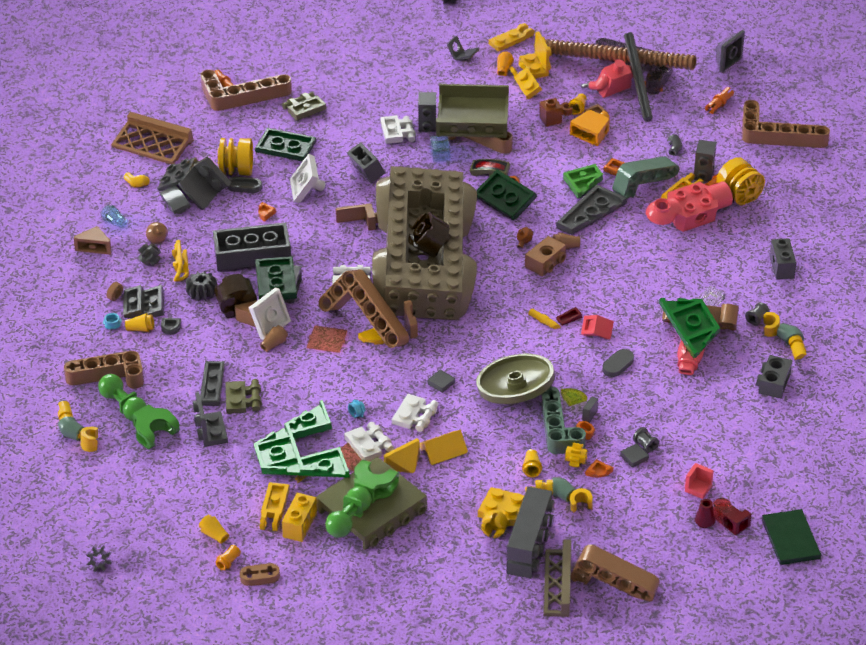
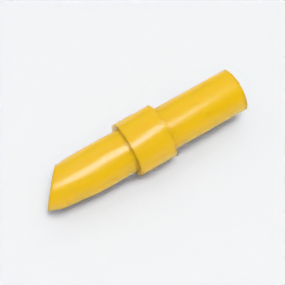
[528,308,561,329]

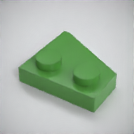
[563,164,603,198]

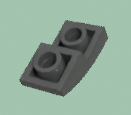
[159,185,191,214]

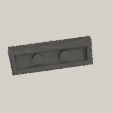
[200,361,225,406]

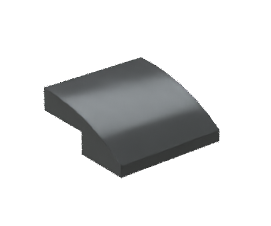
[123,285,164,318]

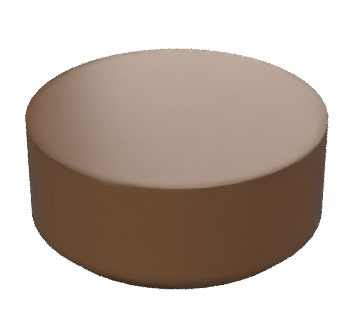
[106,282,124,301]

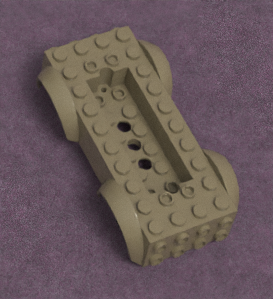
[372,166,477,320]

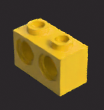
[282,493,317,542]

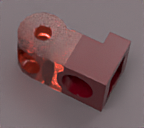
[713,498,752,535]

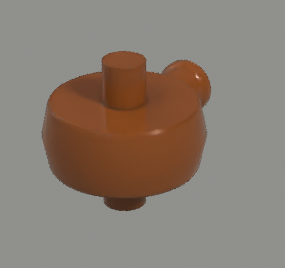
[517,227,533,248]

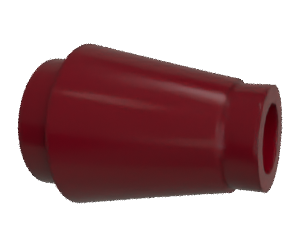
[694,499,715,528]

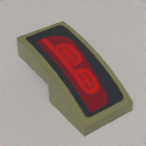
[470,159,511,176]

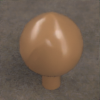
[146,222,168,244]

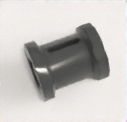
[745,302,770,326]
[633,427,660,453]

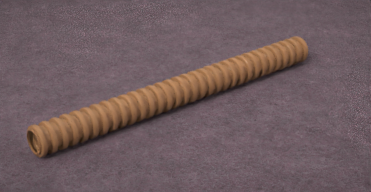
[534,39,697,70]

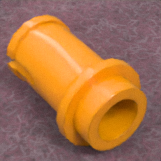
[215,545,241,570]

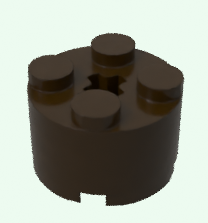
[408,212,451,257]
[214,274,257,318]

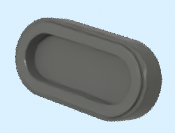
[227,177,263,193]
[602,349,634,377]

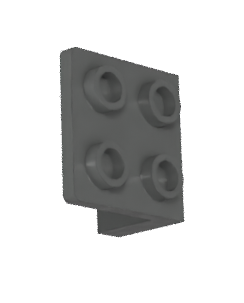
[178,156,232,210]
[157,157,199,191]
[192,392,228,447]

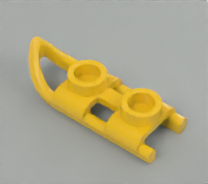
[171,240,189,282]

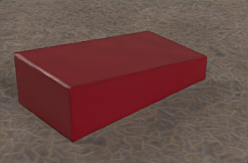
[556,307,583,325]

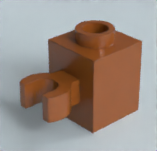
[539,98,572,127]

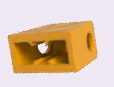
[570,110,610,146]

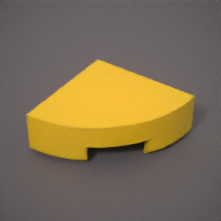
[358,328,384,345]

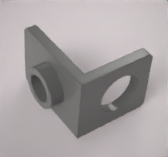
[447,36,479,61]

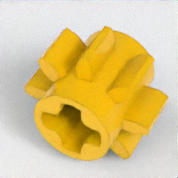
[565,443,588,468]

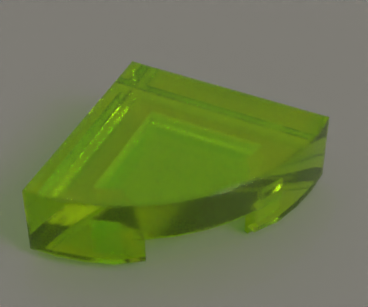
[560,388,587,406]

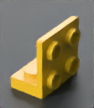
[519,31,551,79]

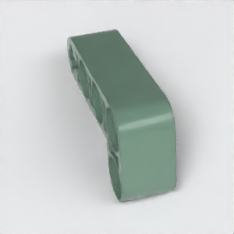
[612,156,680,199]
[541,386,586,454]

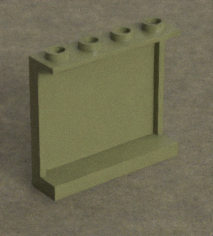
[436,84,509,138]
[316,457,427,550]

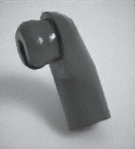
[667,134,683,156]

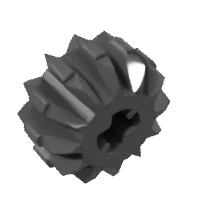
[186,271,217,301]

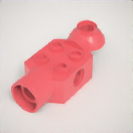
[646,181,733,232]

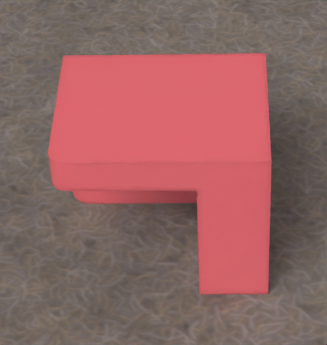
[581,315,614,339]
[685,463,714,499]

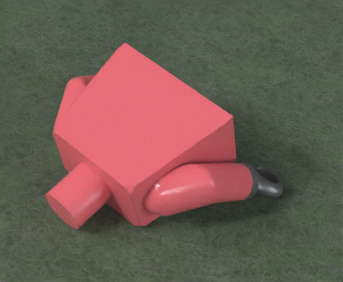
[581,59,633,98]

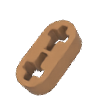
[239,563,280,586]

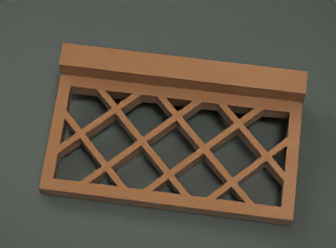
[111,112,194,164]

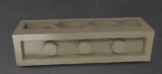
[543,539,571,617]

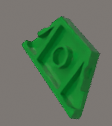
[659,298,720,359]

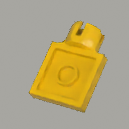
[477,487,524,538]

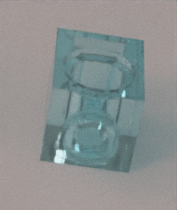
[430,136,450,162]

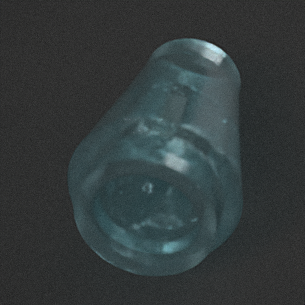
[101,205,128,228]

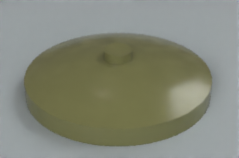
[476,353,555,404]

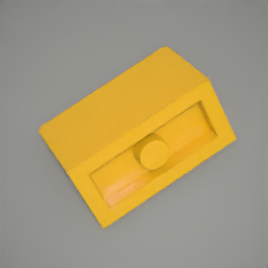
[420,430,468,465]

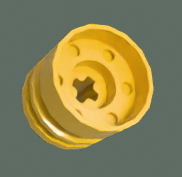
[217,138,253,176]
[716,157,765,205]

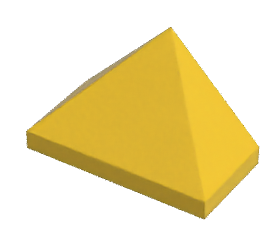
[384,438,420,473]

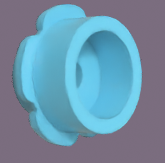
[103,313,122,329]
[348,400,365,418]

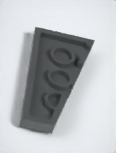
[556,185,627,235]

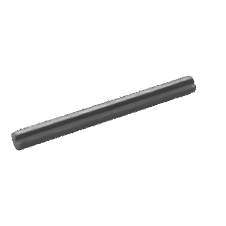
[624,32,653,121]

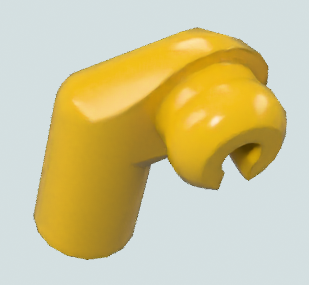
[123,172,150,188]

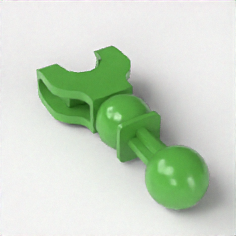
[98,374,180,450]
[325,459,399,538]

